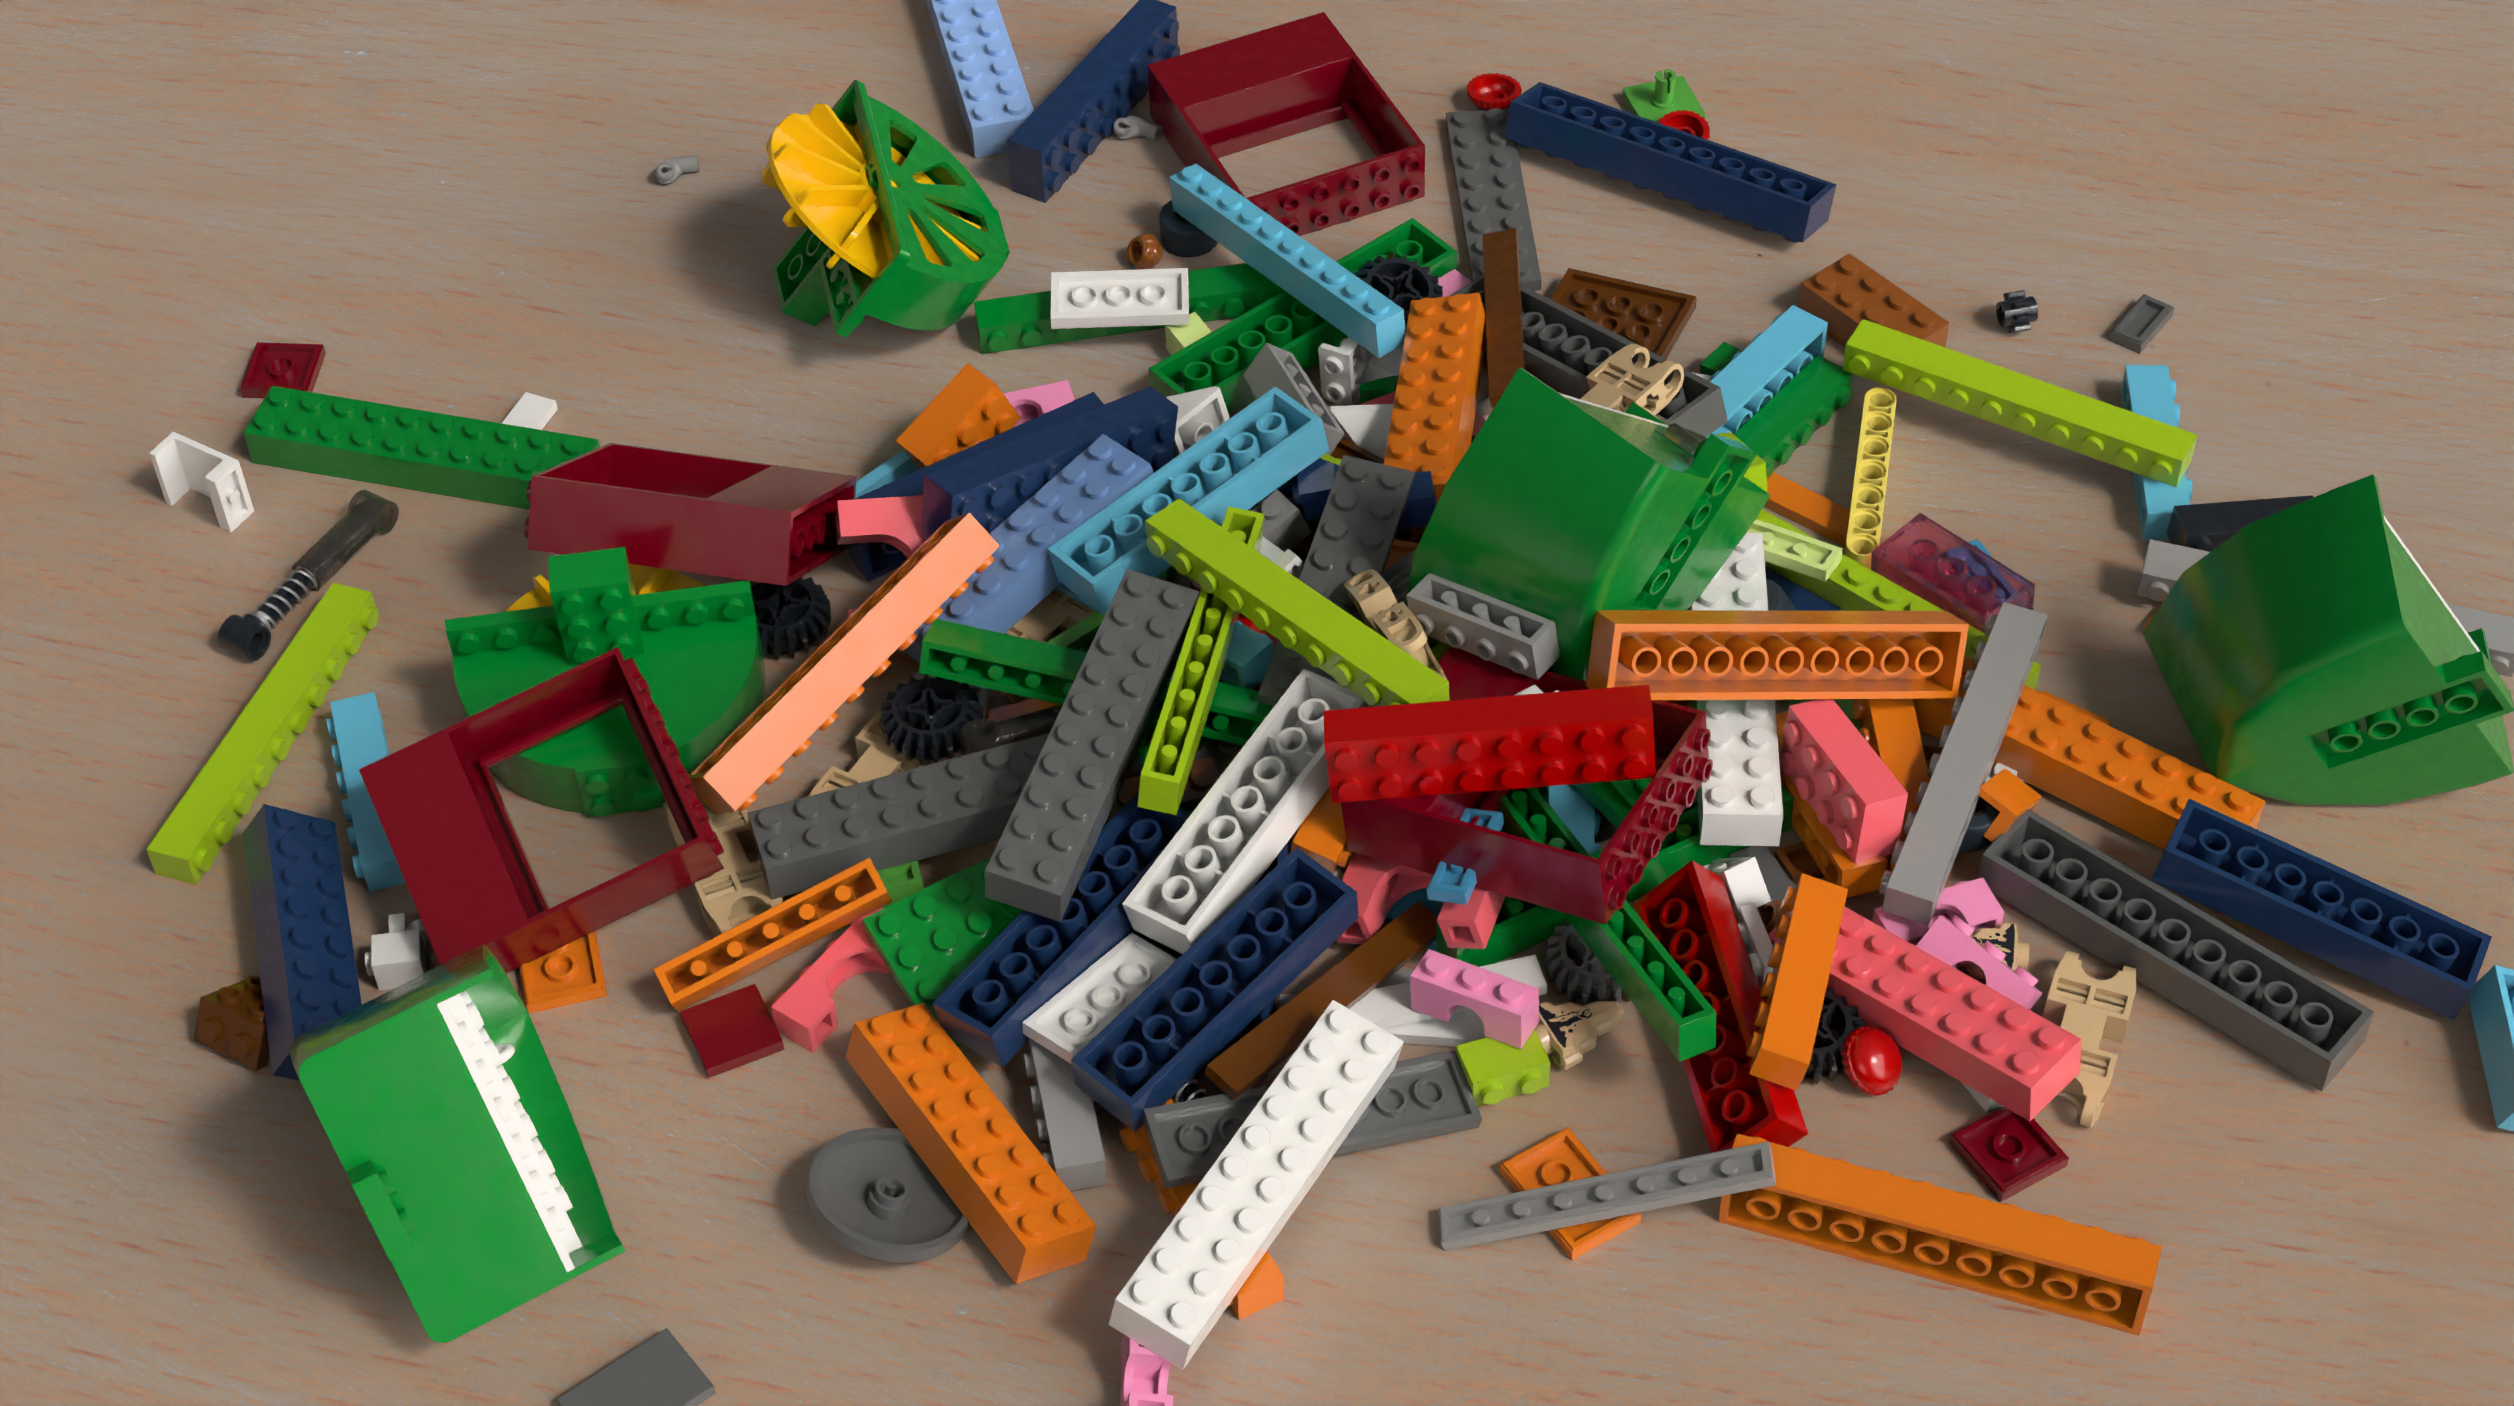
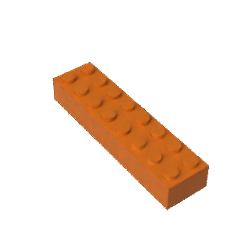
[1384,293,1487,503]
[845,1003,1097,1284]

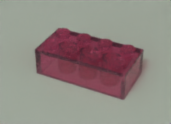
[1871,513,2035,633]

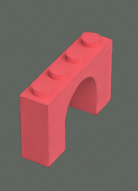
[834,495,926,621]
[1337,852,1505,949]

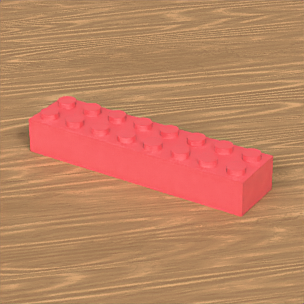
[1768,906,2081,1121]

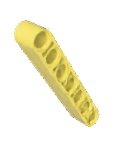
[1844,387,1897,572]

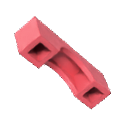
[771,907,890,1053]

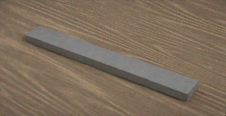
[1439,1141,1776,1251]

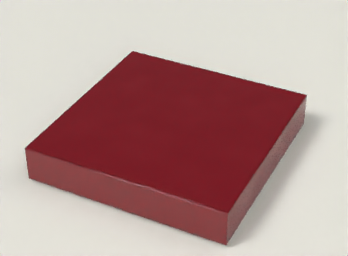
[240,342,326,399]
[680,984,785,1078]
[1949,1107,2069,1202]

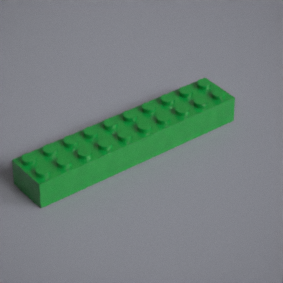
[1148,218,1457,415]
[243,386,600,510]

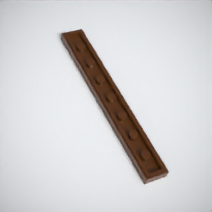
[1482,228,1525,408]
[1204,901,1438,1101]

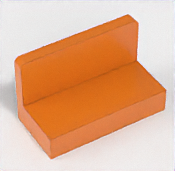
[1979,769,2042,843]

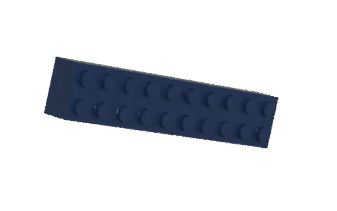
[1505,82,1837,243]

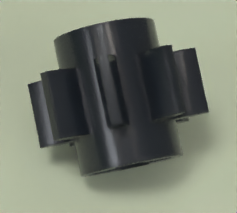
[1996,290,2038,333]

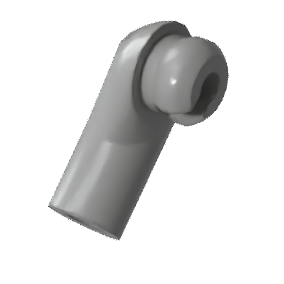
[1113,116,1163,141]
[655,155,699,184]

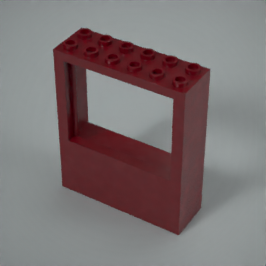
[1147,12,1425,236]
[524,443,857,586]
[359,647,724,973]
[1341,647,1713,925]

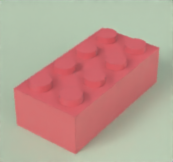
[1779,699,1908,863]

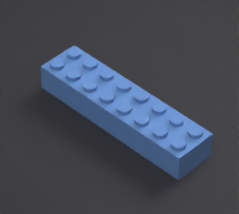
[903,434,1154,680]

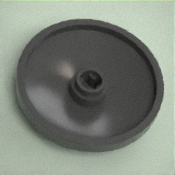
[806,1128,970,1263]

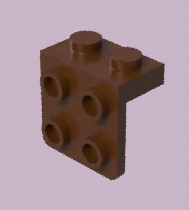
[193,976,269,1071]

